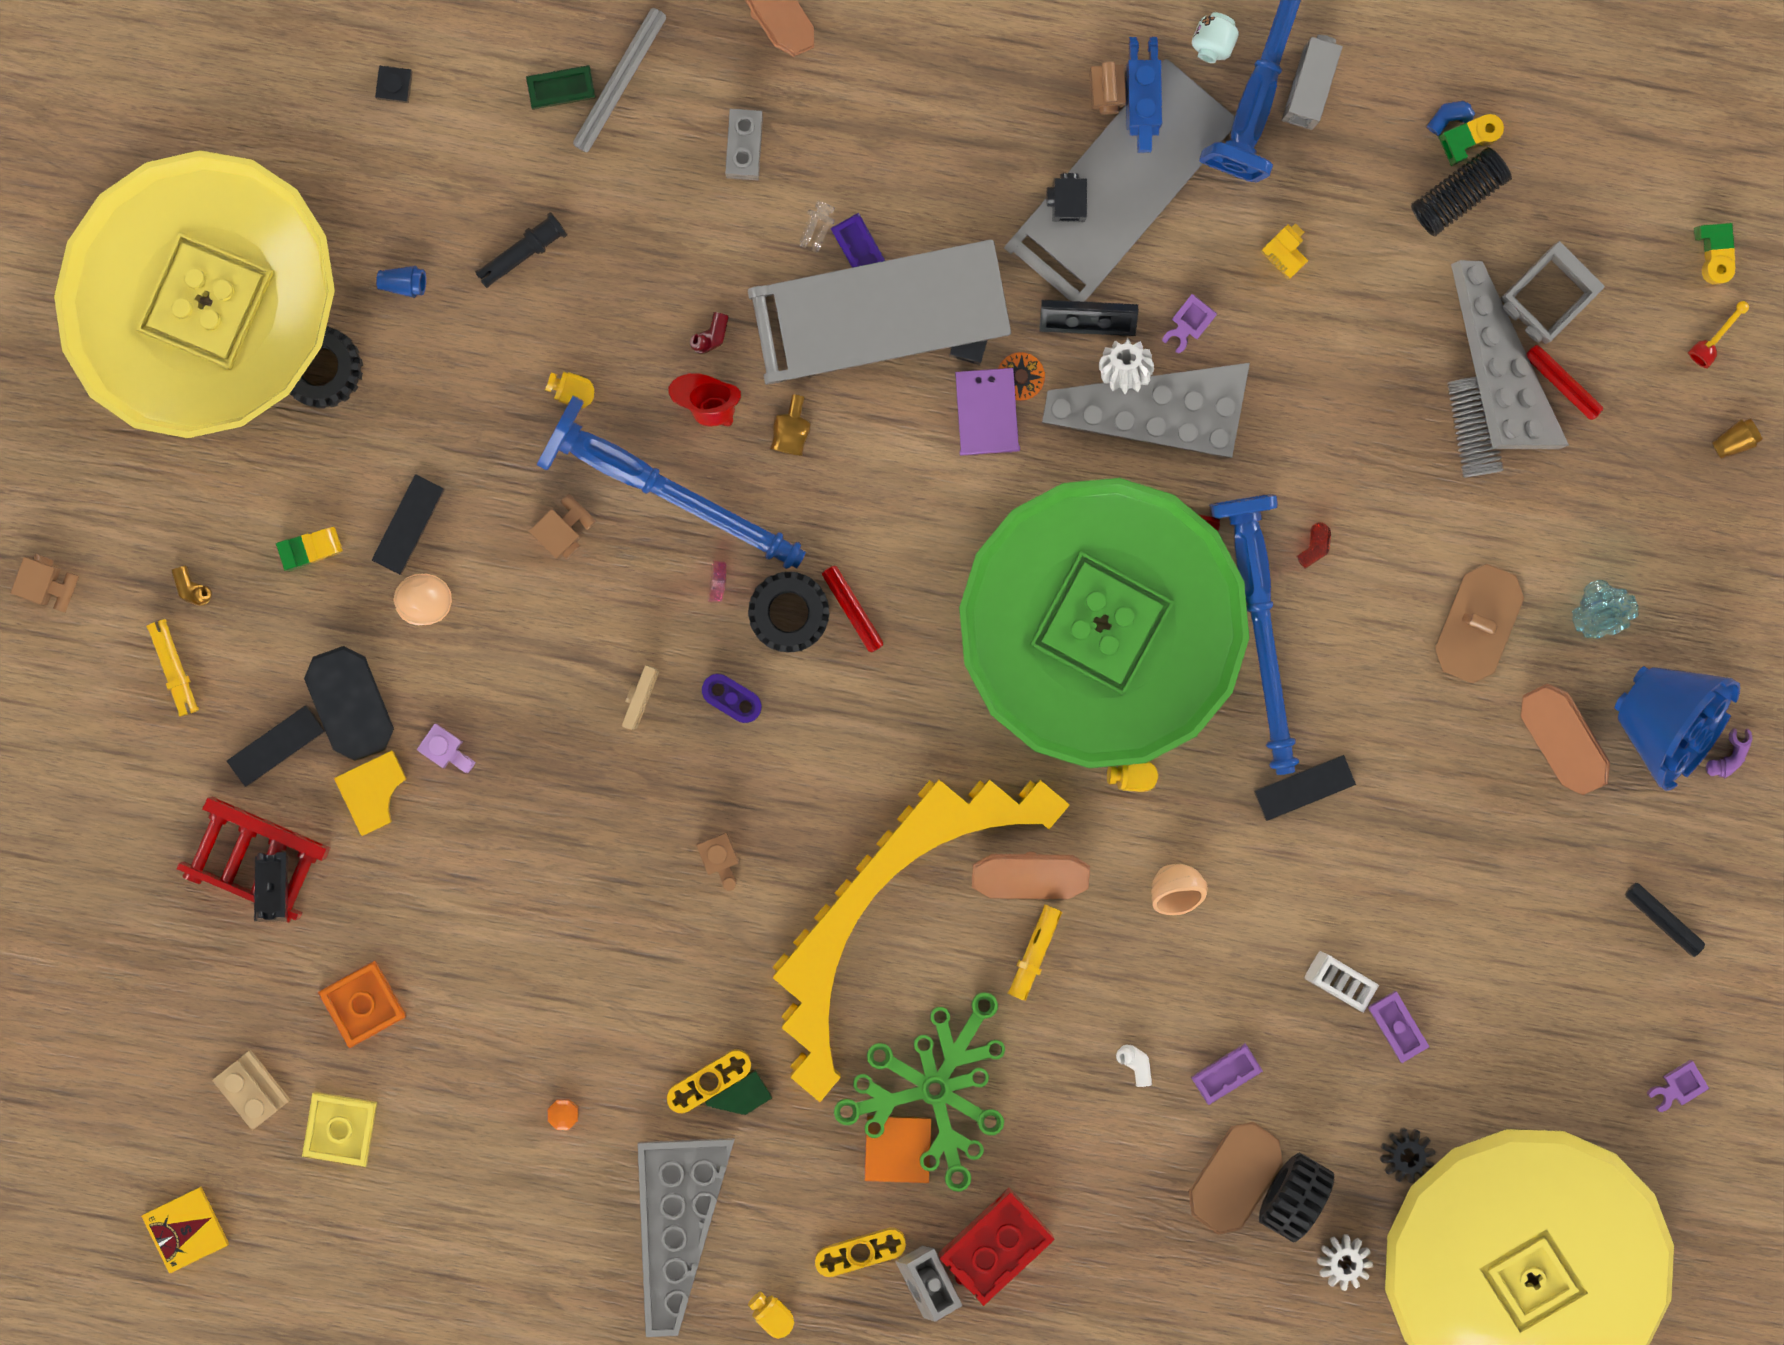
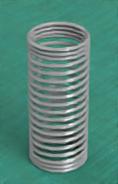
[1447,377,1504,478]

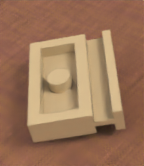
[212,1050,290,1131]

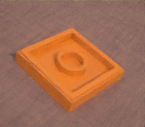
[318,960,407,1048]
[865,1115,931,1183]

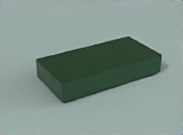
[526,65,596,110]

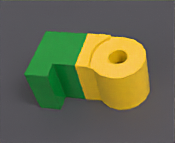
[1438,114,1504,166]
[1694,223,1736,285]
[276,527,343,572]

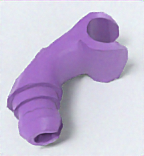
[1706,729,1753,779]

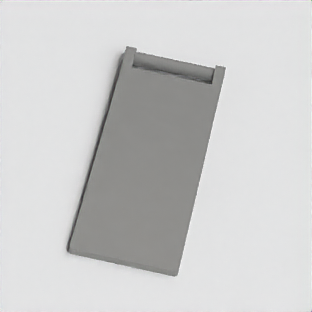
[1004,59,1235,302]
[747,240,1011,385]

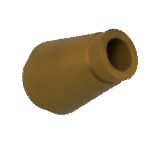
[1712,418,1763,459]

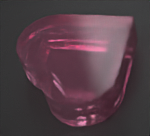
[708,560,726,603]

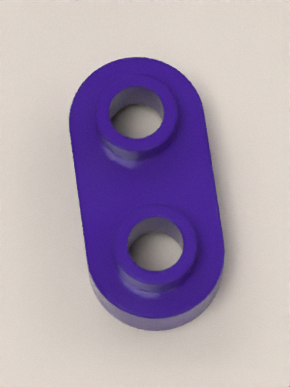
[702,674,762,723]

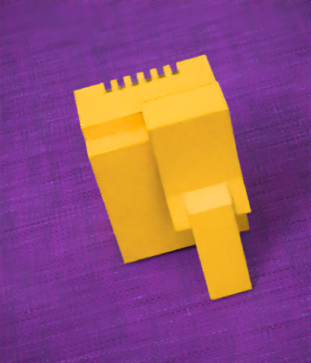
[1260,223,1308,280]

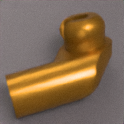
[171,566,212,606]

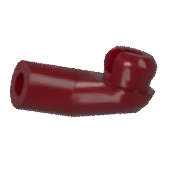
[690,312,729,354]

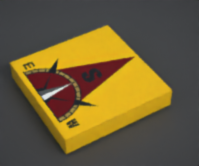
[141,1186,229,1274]

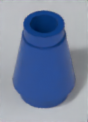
[376,266,426,298]

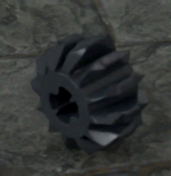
[1380,1128,1435,1183]

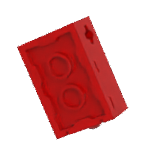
[939,1187,1055,1306]

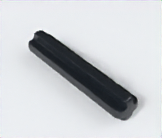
[1625,883,1705,957]

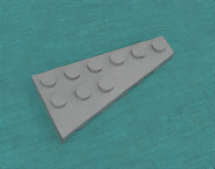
[1451,260,1569,449]
[1042,363,1250,458]
[638,1138,735,1337]

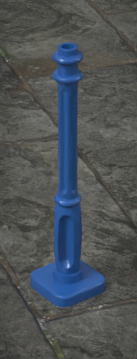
[1199,0,1301,183]
[537,395,806,569]
[1209,494,1299,775]

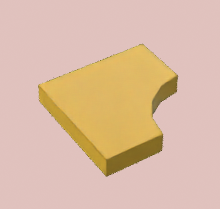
[334,750,407,836]

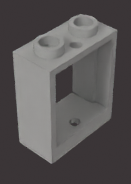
[1281,35,1343,130]
[1500,241,1605,344]

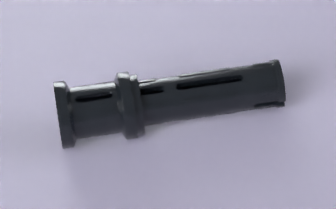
[475,212,568,288]

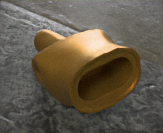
[770,394,811,456]

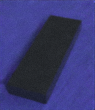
[1039,300,1139,336]
[372,474,445,575]
[227,705,325,787]
[1254,755,1356,821]

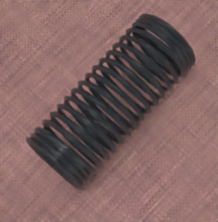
[1411,147,1512,237]

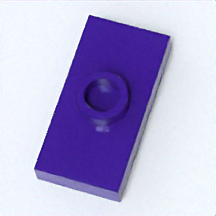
[830,213,885,268]

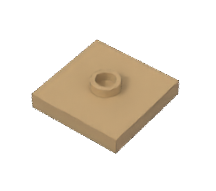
[622,665,660,730]

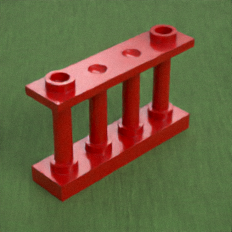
[176,796,331,923]

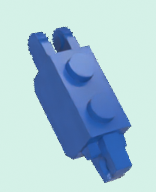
[1125,37,1162,153]

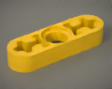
[667,1049,751,1113]
[815,1227,906,1277]

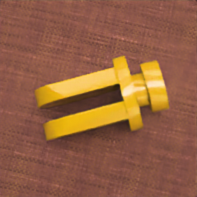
[545,371,595,408]
[1107,762,1158,792]
[748,1291,794,1339]

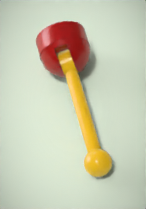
[1688,301,1749,369]

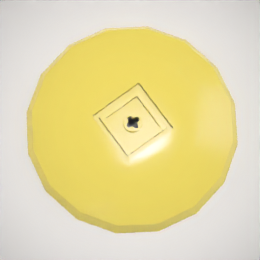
[54,150,335,438]
[1385,1129,1674,1345]

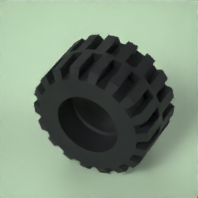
[290,326,363,409]
[748,571,829,653]
[1259,1152,1334,1243]

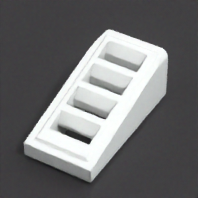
[1304,951,1379,1013]

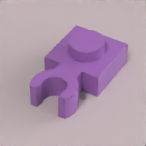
[1162,294,1218,354]
[1647,1060,1709,1112]

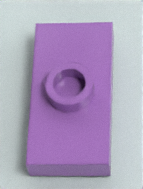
[1191,1043,1263,1105]

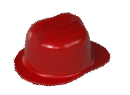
[668,373,741,427]

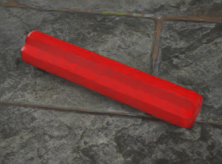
[1526,345,1603,420]
[822,565,884,652]

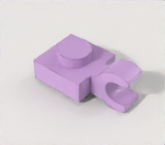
[417,723,476,773]

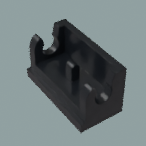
[254,852,288,922]

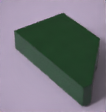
[705,1070,773,1115]

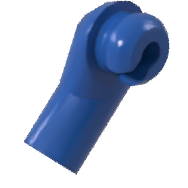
[1426,101,1475,136]

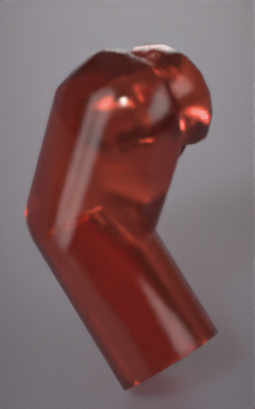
[1296,522,1331,569]

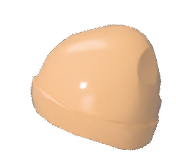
[394,574,452,625]
[1151,864,1208,915]

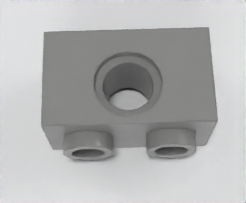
[725,109,763,181]
[895,1246,963,1322]

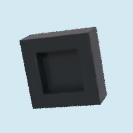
[375,65,413,103]

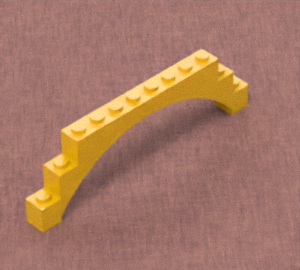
[772,779,1070,1102]

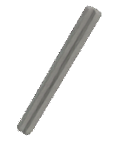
[573,8,666,152]

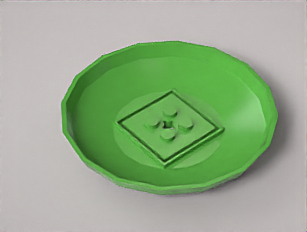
[959,478,1250,768]

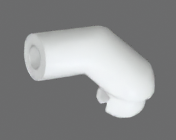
[1116,1045,1152,1087]

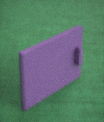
[955,368,1020,456]

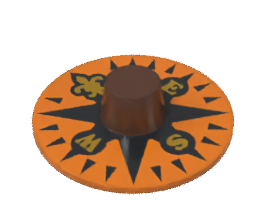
[998,352,1045,401]

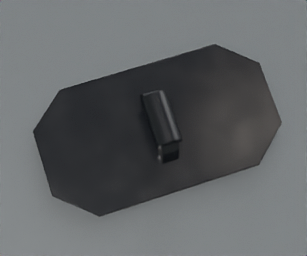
[304,646,394,761]

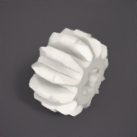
[1099,338,1154,394]
[1317,1234,1373,1291]

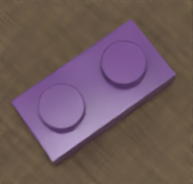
[1368,991,1429,1063]

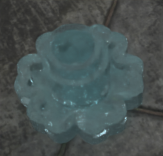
[1572,580,1639,639]

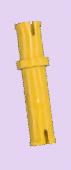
[146,619,199,717]
[1007,904,1063,1001]

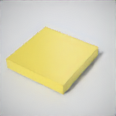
[302,1091,377,1167]

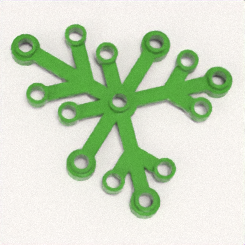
[834,992,1005,1192]

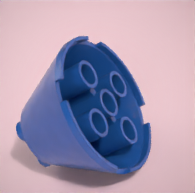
[1614,666,1741,791]

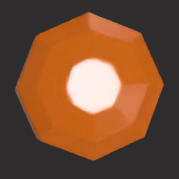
[548,1099,578,1130]

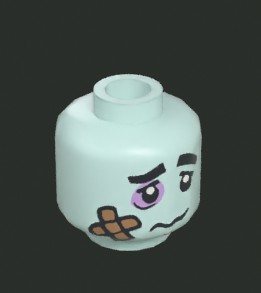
[1192,12,1239,63]

